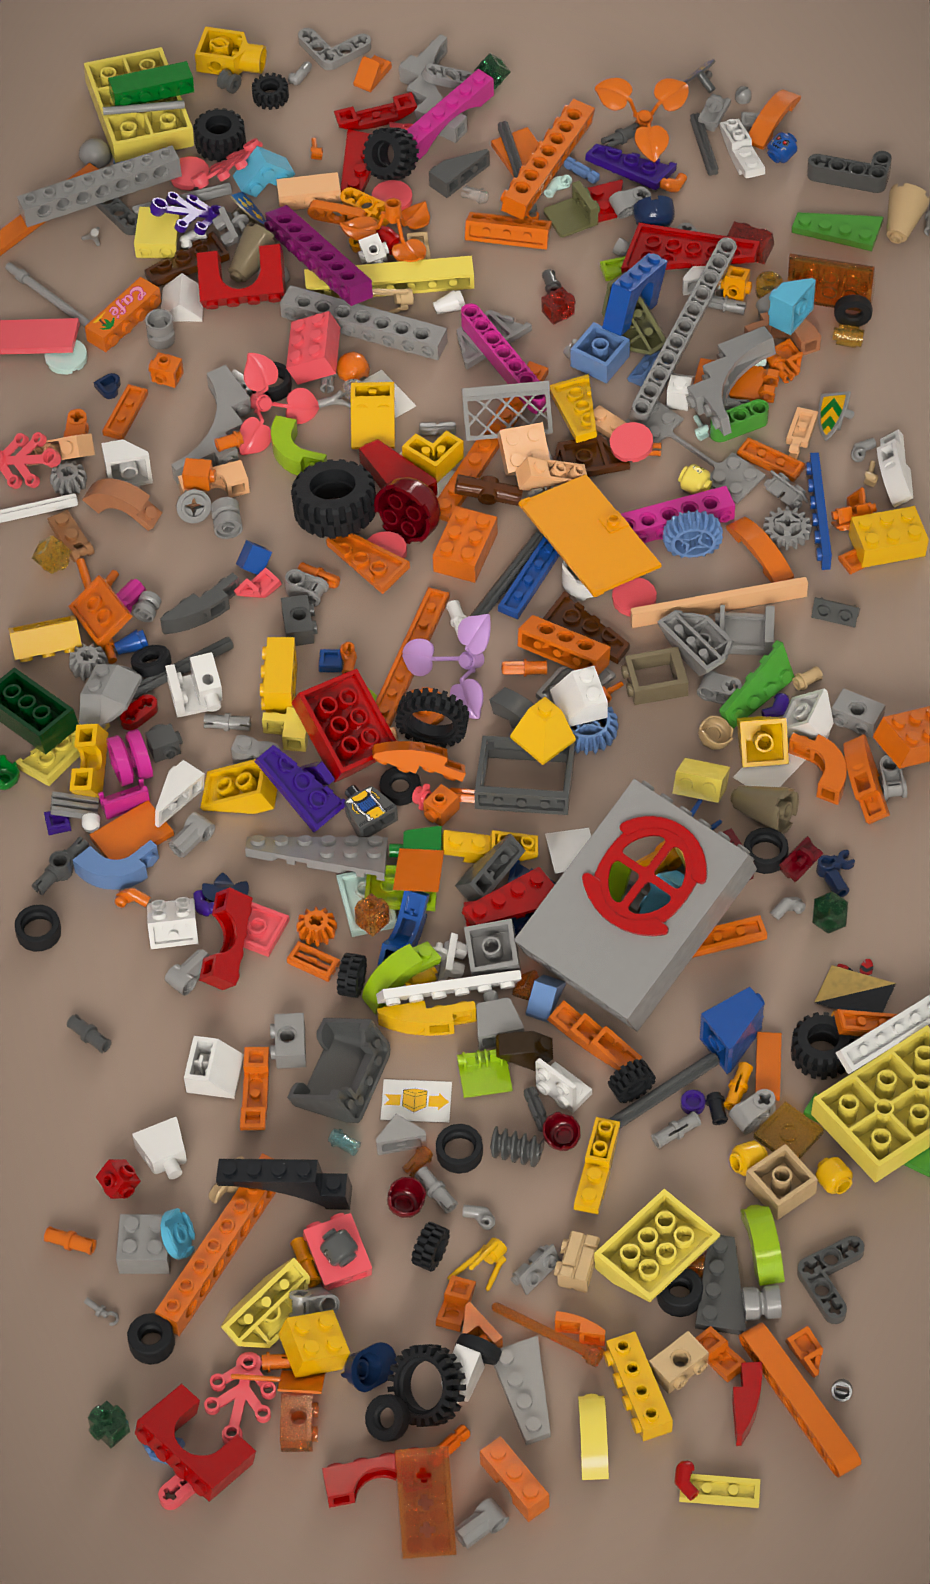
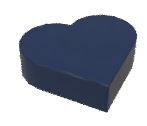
[93,373,121,399]

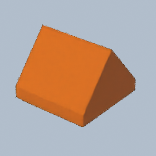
[847,487,867,513]

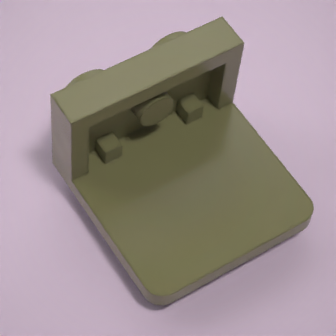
[544,180,600,237]

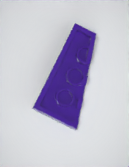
[585,144,677,190]
[254,745,345,832]

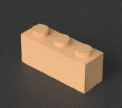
[276,172,341,210]

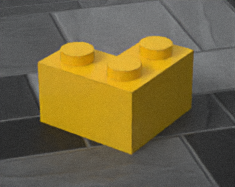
[402,431,464,483]

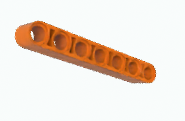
[739,1322,862,1478]

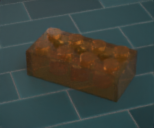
[394,1446,456,1560]

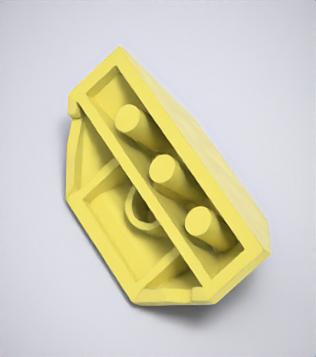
[221,1258,310,1348]

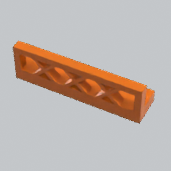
[465,212,552,250]

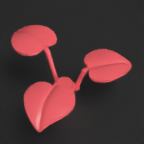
[238,353,319,455]

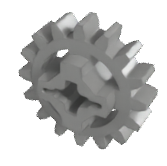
[763,506,812,550]

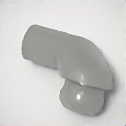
[851,438,876,462]

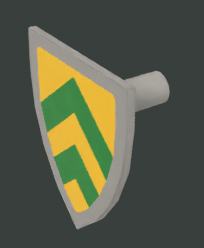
[818,391,854,441]

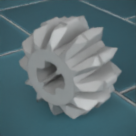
[50,460,87,496]
[69,643,107,681]

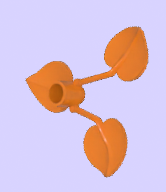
[595,78,689,163]
[340,198,430,262]

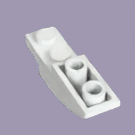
[719,118,765,179]
[877,429,913,508]

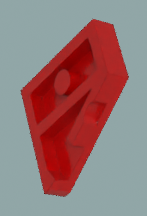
[588,179,623,223]

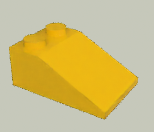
[200,759,278,814]

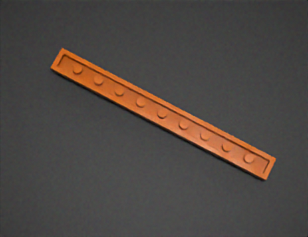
[437,361,549,522]

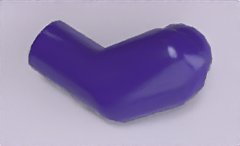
[761,693,789,717]
[193,890,214,917]

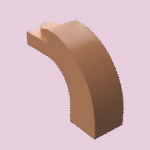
[744,312,821,356]
[82,478,162,531]

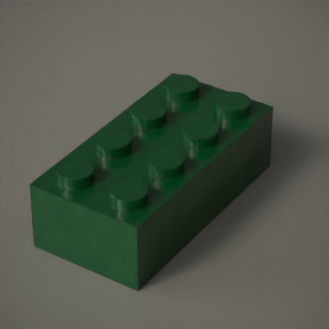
[0,667,79,755]

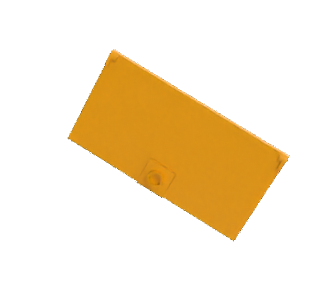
[518,474,662,597]

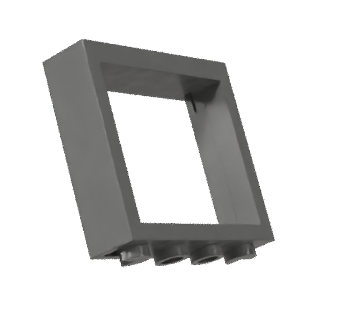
[474,736,575,815]

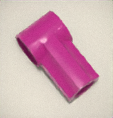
[116,579,146,613]

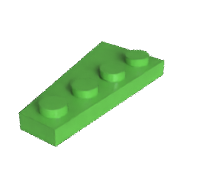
[792,212,884,251]
[719,640,794,729]

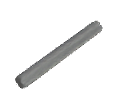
[132,182,232,217]

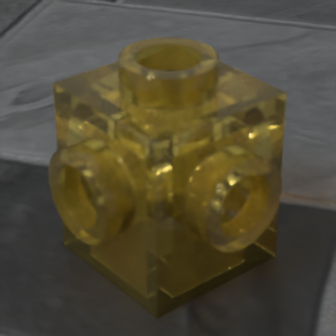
[32,535,72,574]

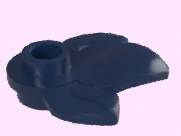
[202,873,249,902]

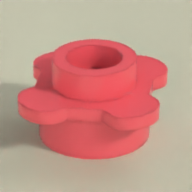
[412,783,432,811]

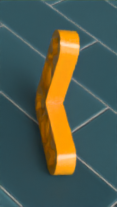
[340,187,389,253]

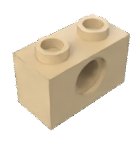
[649,1331,709,1394]

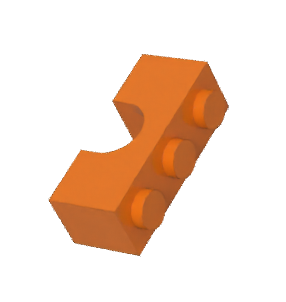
[480,1436,549,1522]

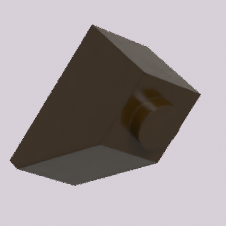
[496,1031,553,1071]

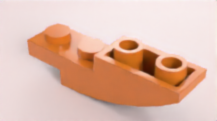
[843,734,890,824]
[372,741,466,782]

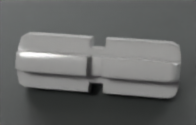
[419,422,456,435]

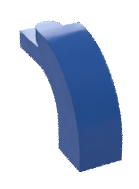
[378,891,430,966]

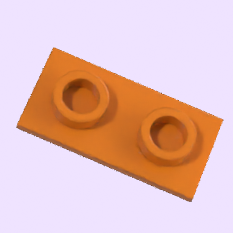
[831,502,877,531]

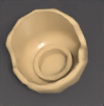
[698,716,734,750]

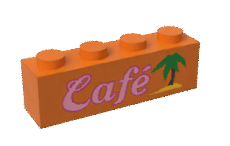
[85,277,162,352]

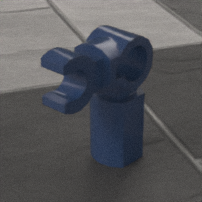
[816,850,855,899]

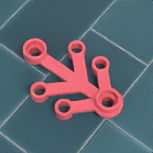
[191,138,263,189]
[0,432,61,489]
[204,1352,277,1445]

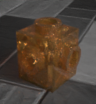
[355,893,389,937]

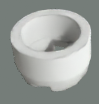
[82,813,100,833]

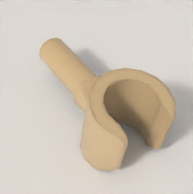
[864,461,878,487]

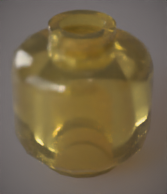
[755,271,783,299]

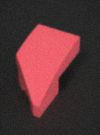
[234,567,282,598]

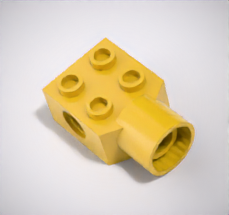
[195,26,267,75]

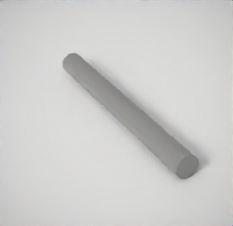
[103,100,185,115]

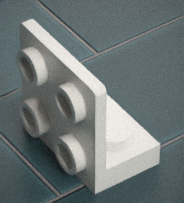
[165,664,221,718]
[147,897,199,949]
[535,1058,592,1113]

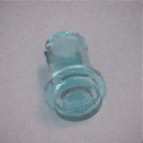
[328,1129,361,1156]

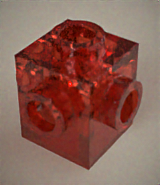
[542,287,576,325]

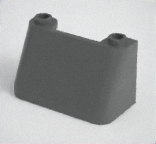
[287,1018,390,1123]

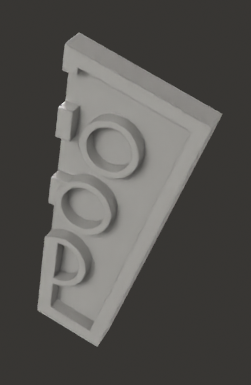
[493,1335,551,1445]

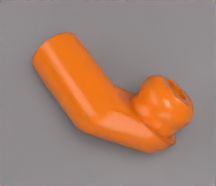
[660,173,687,193]
[340,642,357,674]
[115,888,151,908]

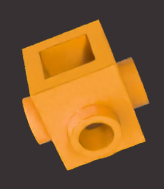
[720,265,752,301]

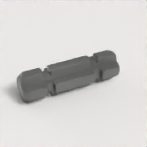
[524,1086,547,1132]

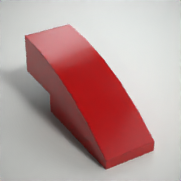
[732,1362,762,1446]

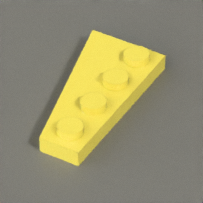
[15,720,110,786]

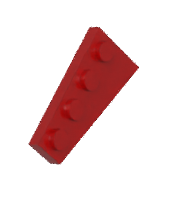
[462,867,554,926]

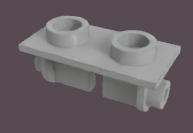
[764,470,809,509]
[511,1244,561,1295]

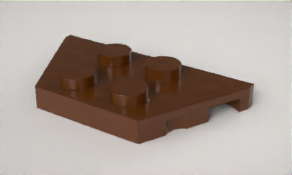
[552,435,630,477]

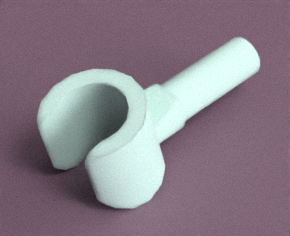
[693,415,709,441]

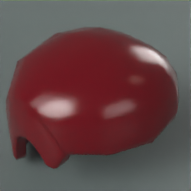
[543,1112,581,1151]
[387,1177,426,1218]

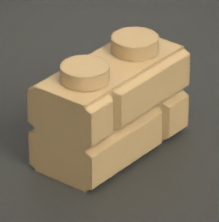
[554,1231,600,1293]

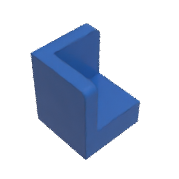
[236,540,272,575]

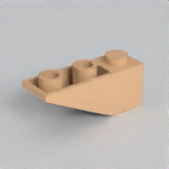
[28,433,95,466]
[515,457,587,491]

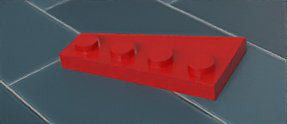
[340,129,371,198]

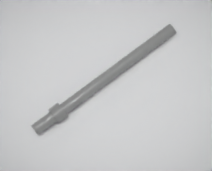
[5,262,90,327]

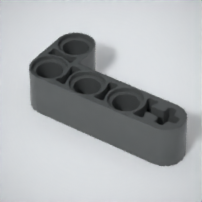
[807,151,892,193]

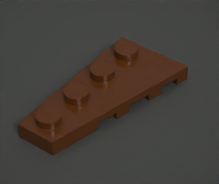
[144,231,230,286]

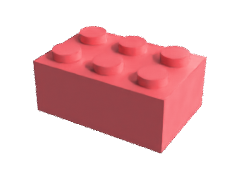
[286,311,341,385]

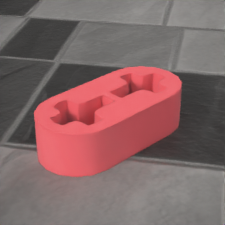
[158,1474,195,1510]

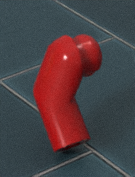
[674,1460,699,1501]

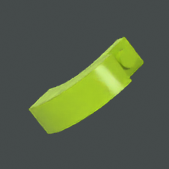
[271,415,327,476]
[362,941,441,1015]
[740,1205,785,1286]

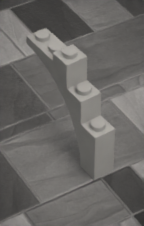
[399,34,467,143]
[686,326,776,436]
[171,365,252,484]

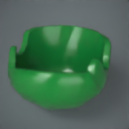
[0,755,20,790]

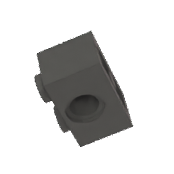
[281,594,318,646]

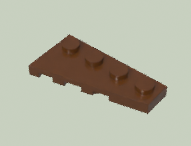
[543,591,630,664]

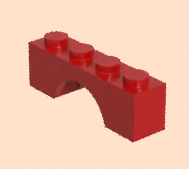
[199,887,253,990]
[322,1447,433,1508]

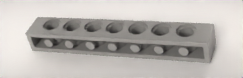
[17,145,182,227]
[280,285,448,360]

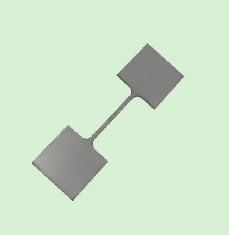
[625,396,766,504]

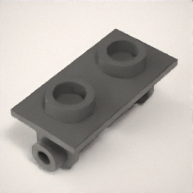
[811,597,860,627]

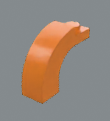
[788,733,847,805]

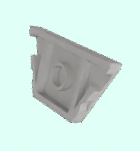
[456,310,532,369]

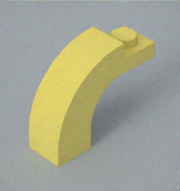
[578,1394,609,1480]

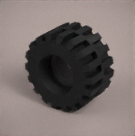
[193,108,246,162]
[363,128,419,180]
[791,1012,854,1080]

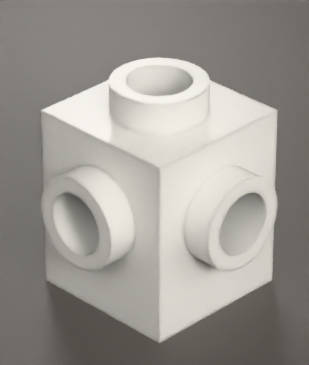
[358,233,389,264]

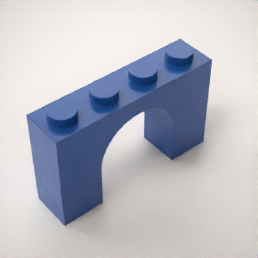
[602,253,667,336]

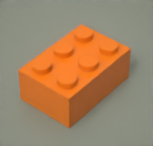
[433,506,498,583]
[873,706,930,769]

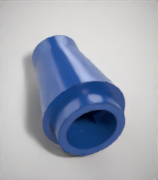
[114,629,149,655]

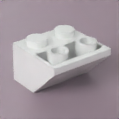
[184,1036,244,1099]

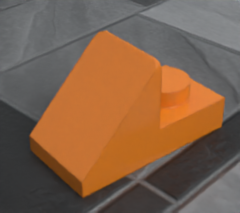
[353,55,392,93]
[462,1302,503,1348]

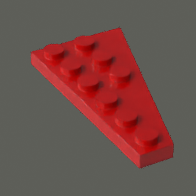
[621,223,760,274]

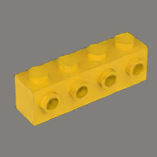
[603,1331,673,1441]

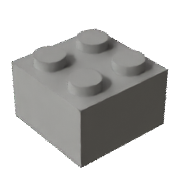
[464,919,522,976]
[116,1214,171,1274]

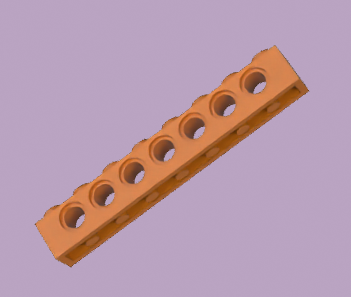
[501,98,595,220]
[155,1153,276,1336]

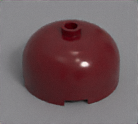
[374,477,441,544]

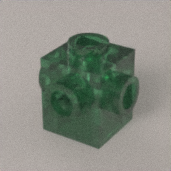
[474,53,511,89]
[812,891,848,934]
[87,1401,130,1448]

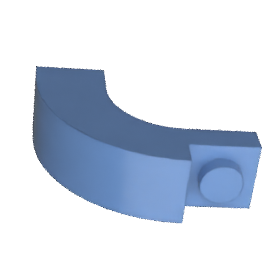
[73,840,159,890]

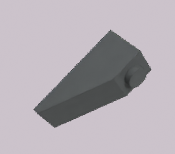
[429,149,490,198]
[455,834,526,901]

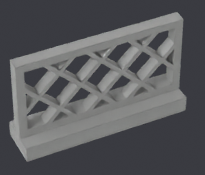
[461,381,553,441]

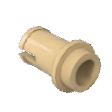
[792,666,823,690]

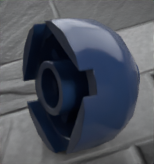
[633,195,675,227]

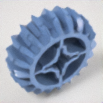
[663,510,723,558]
[570,707,619,755]

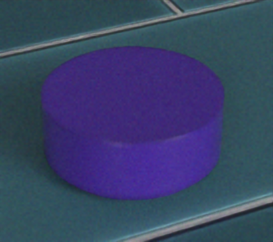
[681,1090,706,1115]

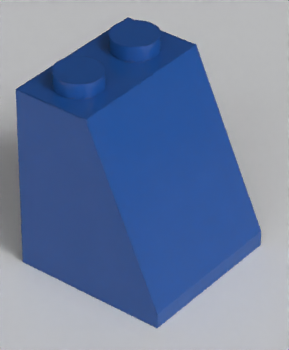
[700,987,765,1074]

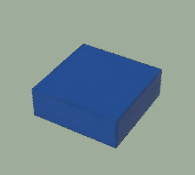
[319,649,343,672]

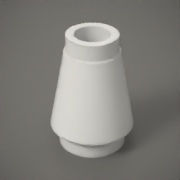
[433,290,465,314]

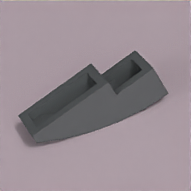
[489,687,534,729]

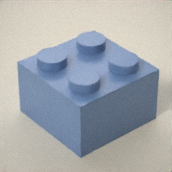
[571,322,630,384]

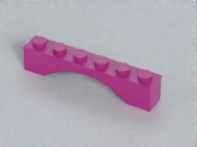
[407,69,494,163]

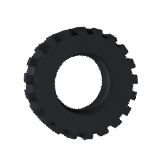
[291,459,376,539]

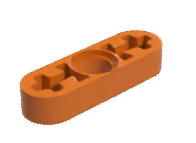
[307,200,367,225]

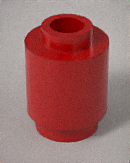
[376,225,401,255]

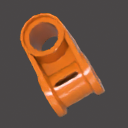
[63,409,89,437]

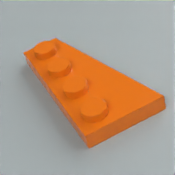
[326,533,410,594]

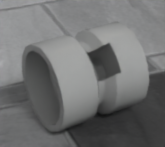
[145,309,175,349]
[211,497,243,539]
[742,1285,782,1321]

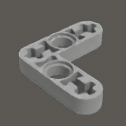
[298,28,371,70]

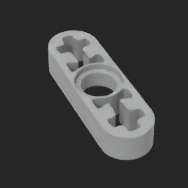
[421,63,473,89]

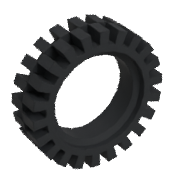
[395,688,469,748]
[387,1344,466,1427]

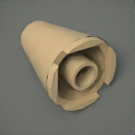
[887,183,930,244]

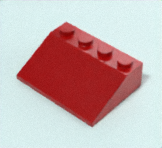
[291,668,396,783]

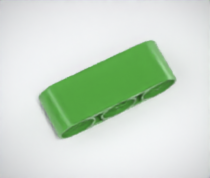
[710,399,769,442]

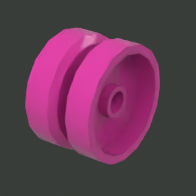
[106,729,153,787]

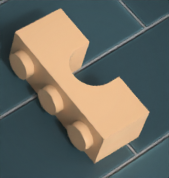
[178,460,250,508]

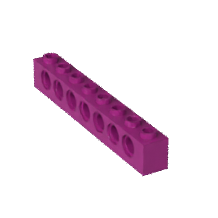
[264,205,373,306]

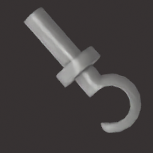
[84,1297,119,1326]

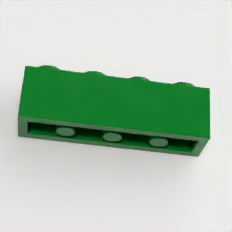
[108,61,194,106]

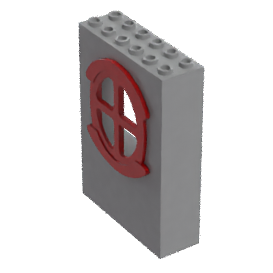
[514,779,757,1032]

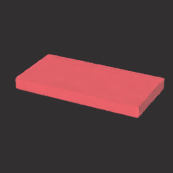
[0,318,80,354]

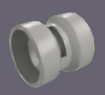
[133,591,162,622]

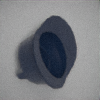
[341,1342,397,1393]

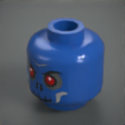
[767,132,798,163]

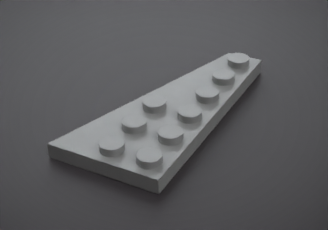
[245,835,388,881]

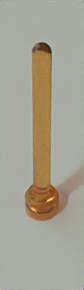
[492,1302,605,1367]

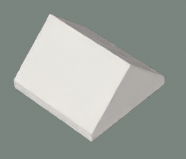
[161,273,203,322]

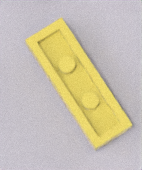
[679,1474,760,1508]

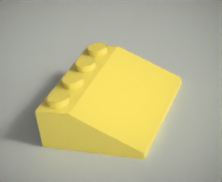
[594,1189,720,1302]

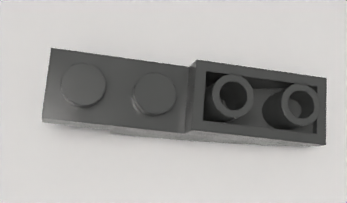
[160,572,239,635]

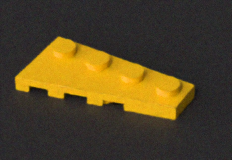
[549,374,597,443]

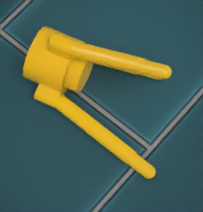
[447,1237,507,1291]

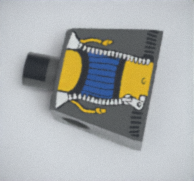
[344,785,398,837]

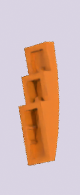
[547,1000,643,1071]

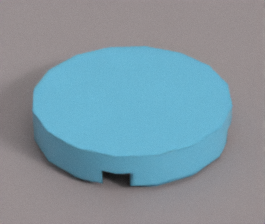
[160,1208,195,1260]

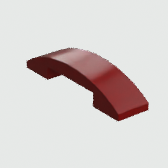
[334,92,417,130]

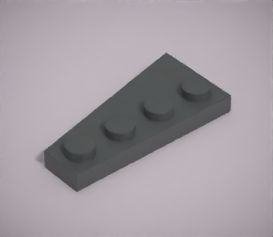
[695,1235,746,1335]

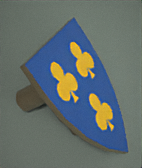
[230,192,266,227]

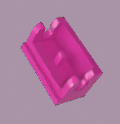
[98,778,150,820]

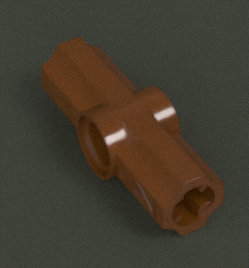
[454,474,523,506]

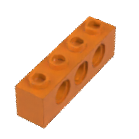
[517,615,611,676]

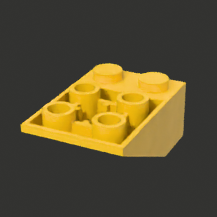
[351,382,395,449]

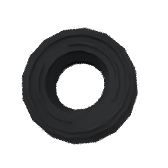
[834,294,873,328]
[131,645,172,677]
[379,767,421,806]
[455,1333,502,1365]
[365,1394,410,1442]

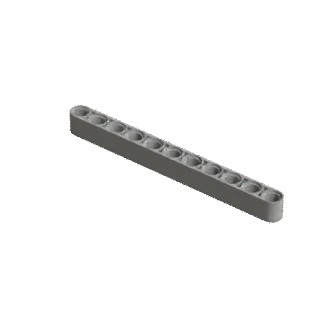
[629,238,737,425]

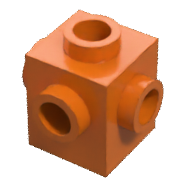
[148,352,184,388]

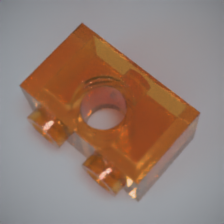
[280,1393,319,1452]

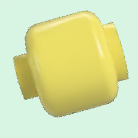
[678,464,712,494]

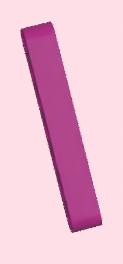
[461,303,546,414]

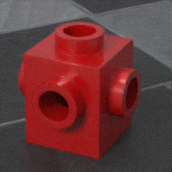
[96,1159,141,1199]

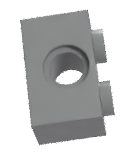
[831,688,885,738]
[270,1013,306,1069]

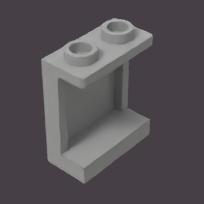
[715,605,775,656]

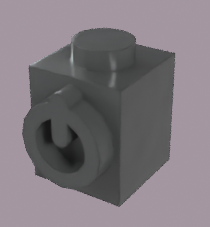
[145,724,183,763]

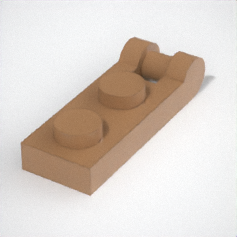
[48,510,95,563]

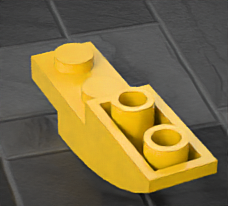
[442,830,538,863]
[377,1001,477,1036]
[574,1117,620,1215]

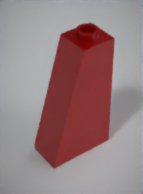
[359,439,438,495]

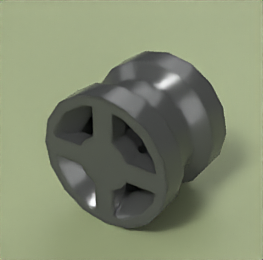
[217,69,242,94]

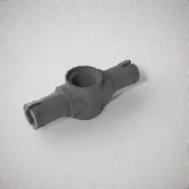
[32,837,90,895]

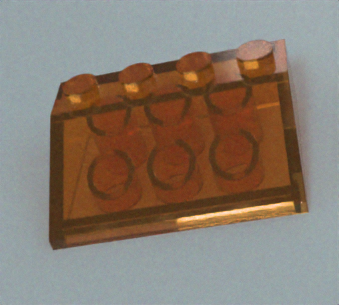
[787,253,875,312]

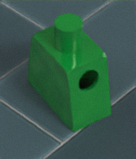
[389,826,442,858]

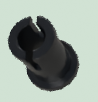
[705,1092,728,1125]

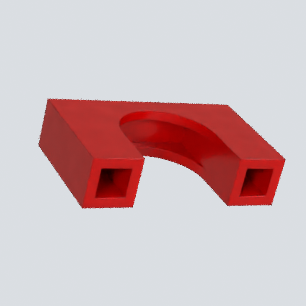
[197,244,286,310]
[135,1383,256,1502]

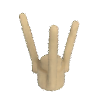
[372,288,414,314]

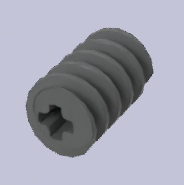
[490,1126,545,1167]

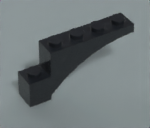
[216,1159,352,1210]

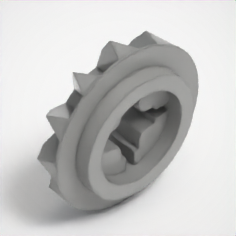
[176,488,211,523]

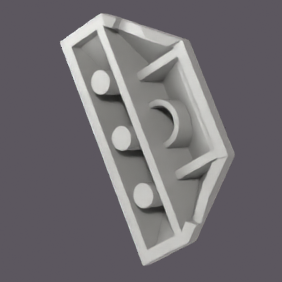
[657,610,734,676]
[79,664,142,728]

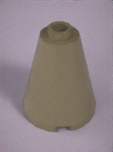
[228,223,281,283]
[731,786,799,834]

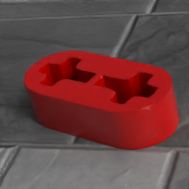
[120,694,158,731]

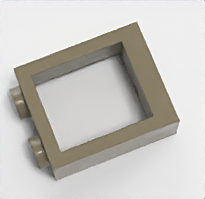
[621,647,689,705]

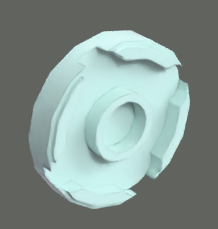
[44,340,88,375]

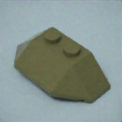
[602,272,667,356]

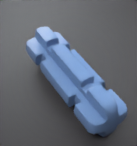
[564,157,600,184]

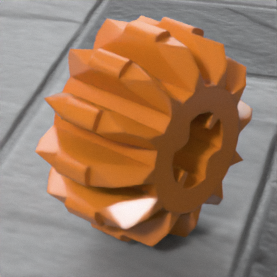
[296,906,337,948]

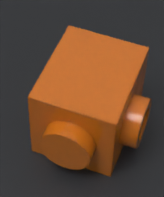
[182,458,216,491]
[423,784,460,826]

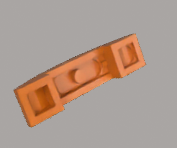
[749,89,801,150]
[726,517,794,583]
[240,1047,269,1130]

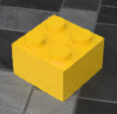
[278,1310,350,1378]

